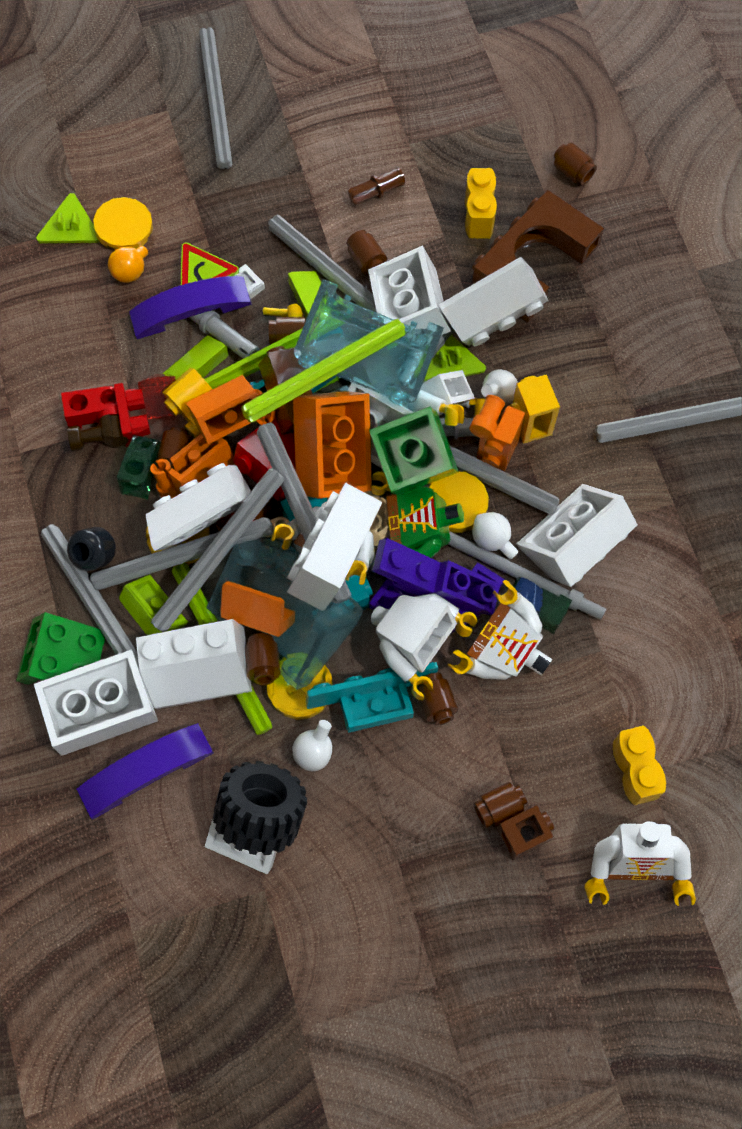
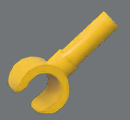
[263,304,304,317]

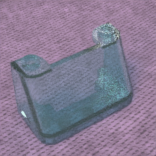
[294,279,444,406]
[206,537,363,690]

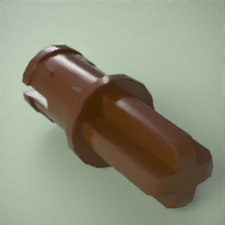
[348,167,405,205]

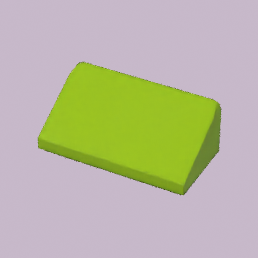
[288,271,336,323]
[163,335,228,383]
[119,574,188,635]

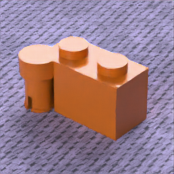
[186,375,275,444]
[469,395,526,471]
[150,434,235,499]

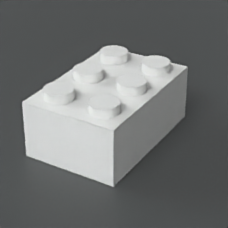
[287,483,382,611]

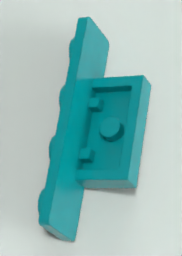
[305,662,439,733]

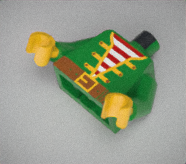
[371,472,464,558]

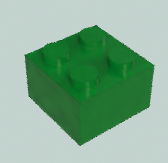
[369,406,459,495]

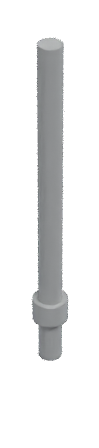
[448,532,606,620]

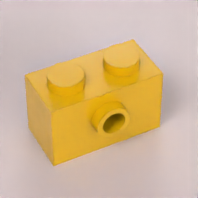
[510,374,560,444]

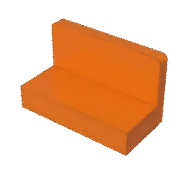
[221,581,296,637]

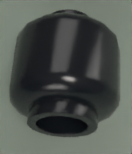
[67,526,116,571]

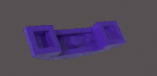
[129,276,252,340]
[77,723,214,820]

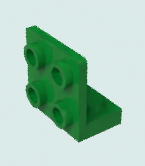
[16,612,105,685]

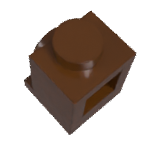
[497,805,554,860]

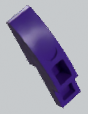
[372,538,500,615]

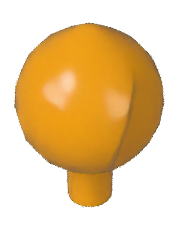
[108,246,148,283]

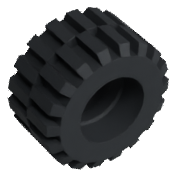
[213,761,307,855]

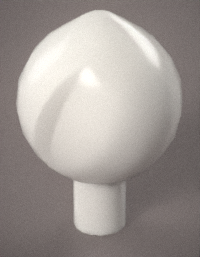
[481,369,518,406]
[472,512,518,560]
[292,720,332,771]

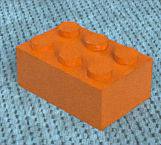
[293,391,372,499]

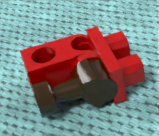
[61,383,151,451]

